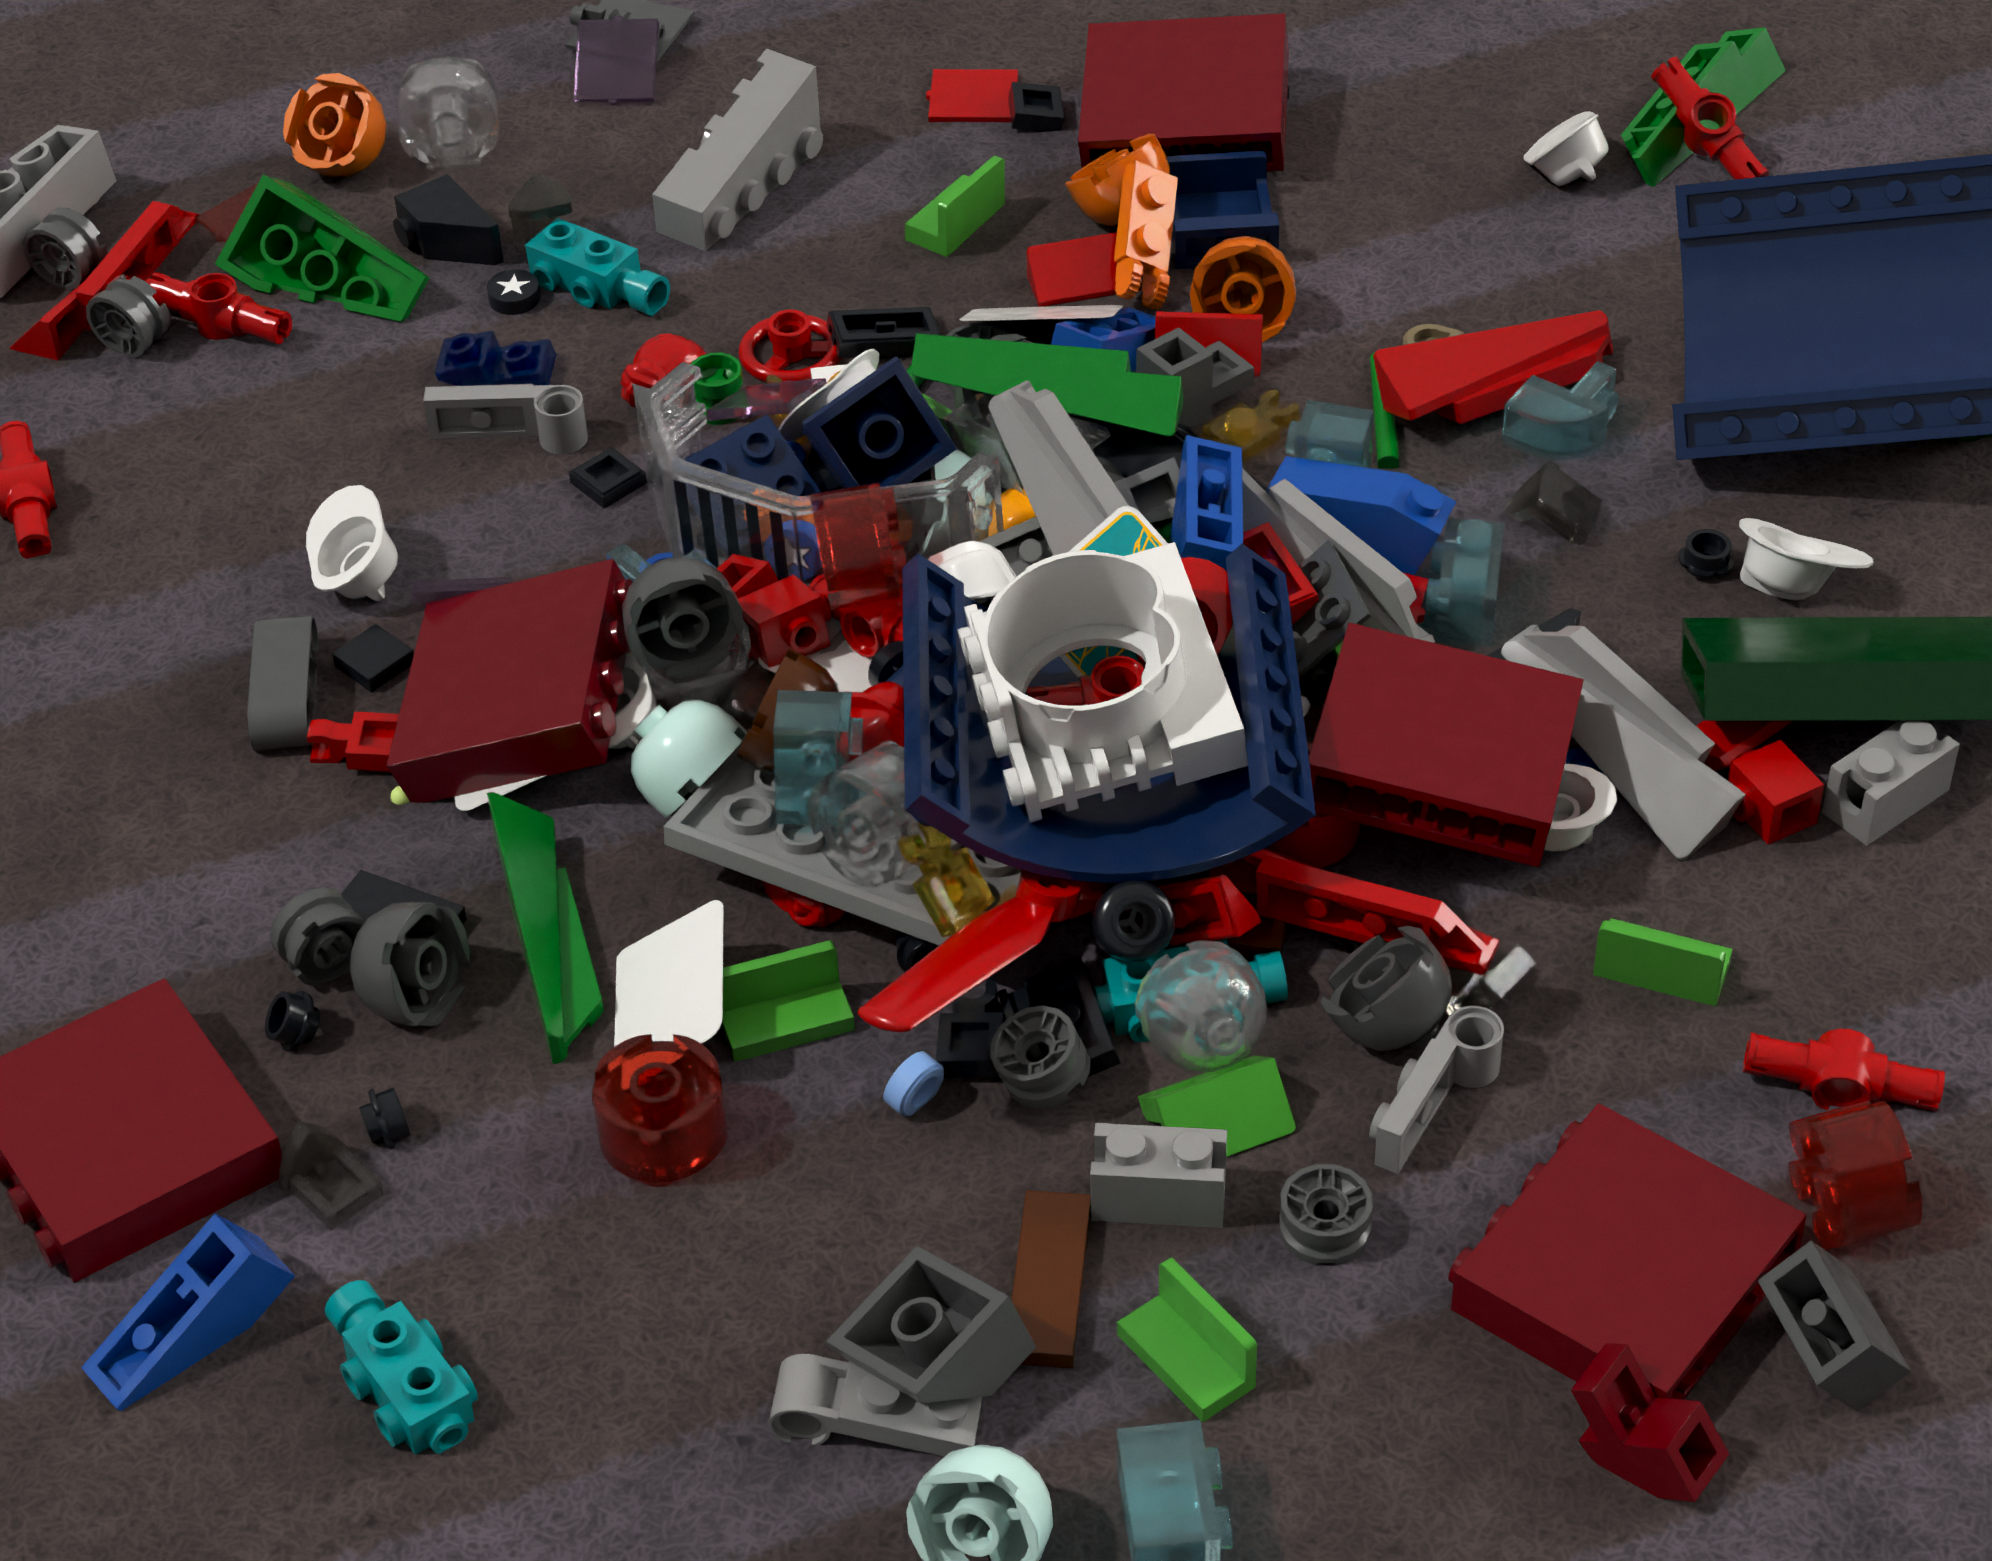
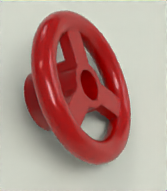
[738,309,842,386]

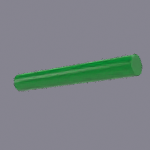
[1370,352,1399,469]

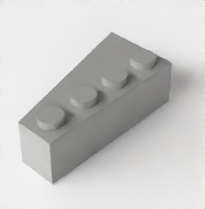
[652,48,823,251]
[0,125,117,298]

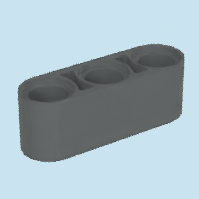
[247,615,319,751]

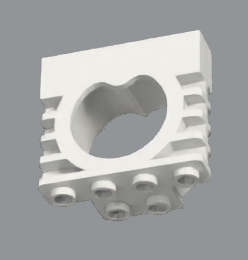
[957,542,1248,823]

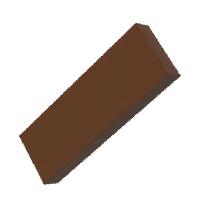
[1011,1190,1091,1368]

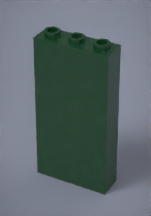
[1681,617,1992,721]

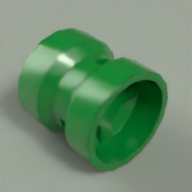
[688,352,745,425]

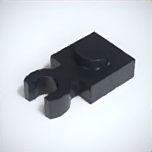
[936,979,1004,1078]

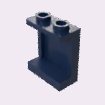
[1166,151,1279,269]

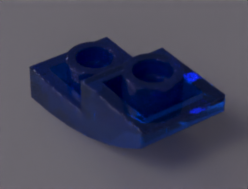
[434,331,557,386]

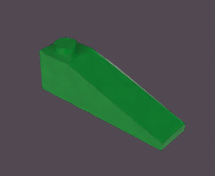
[215,175,430,322]

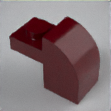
[1571,1343,1729,1502]

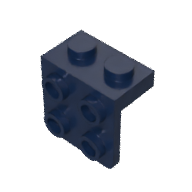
[672,414,821,551]

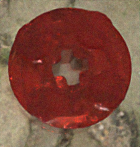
[810,482,907,610]
[592,1034,728,1187]
[1788,1099,1922,1250]

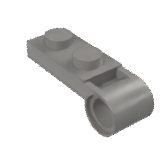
[423,384,588,454]
[1369,1006,1504,1174]
[768,1354,982,1457]

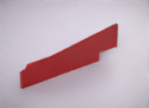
[9,201,200,361]
[1373,310,1613,424]
[1208,847,1500,976]

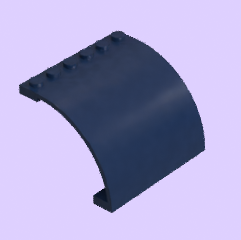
[1672,154,1992,460]
[902,544,1316,883]

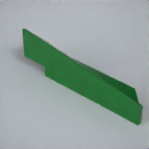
[1621,27,1786,187]
[911,333,1184,437]
[487,792,604,1064]

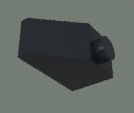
[393,174,504,265]

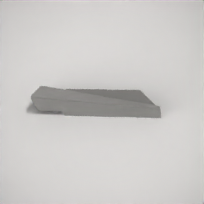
[1242,468,1435,643]

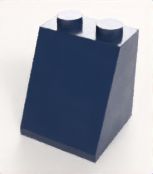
[802,356,958,514]

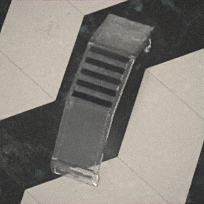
[632,362,1004,594]

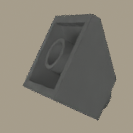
[825,1246,1036,1403]

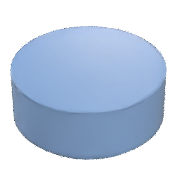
[883,1051,944,1117]

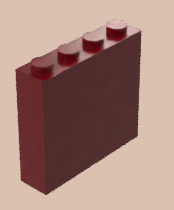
[1078,13,1289,172]
[386,559,632,803]
[1309,622,1584,867]
[0,978,287,1283]
[1448,1103,1807,1400]

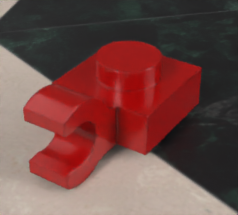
[307,711,399,772]

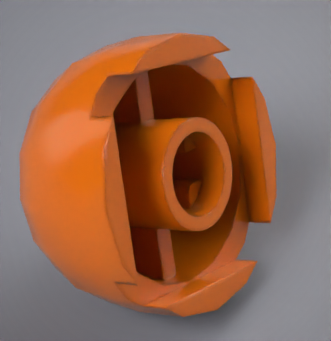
[283,73,387,177]
[1065,134,1170,226]
[1189,236,1296,343]

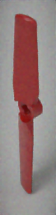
[857,870,1115,1033]

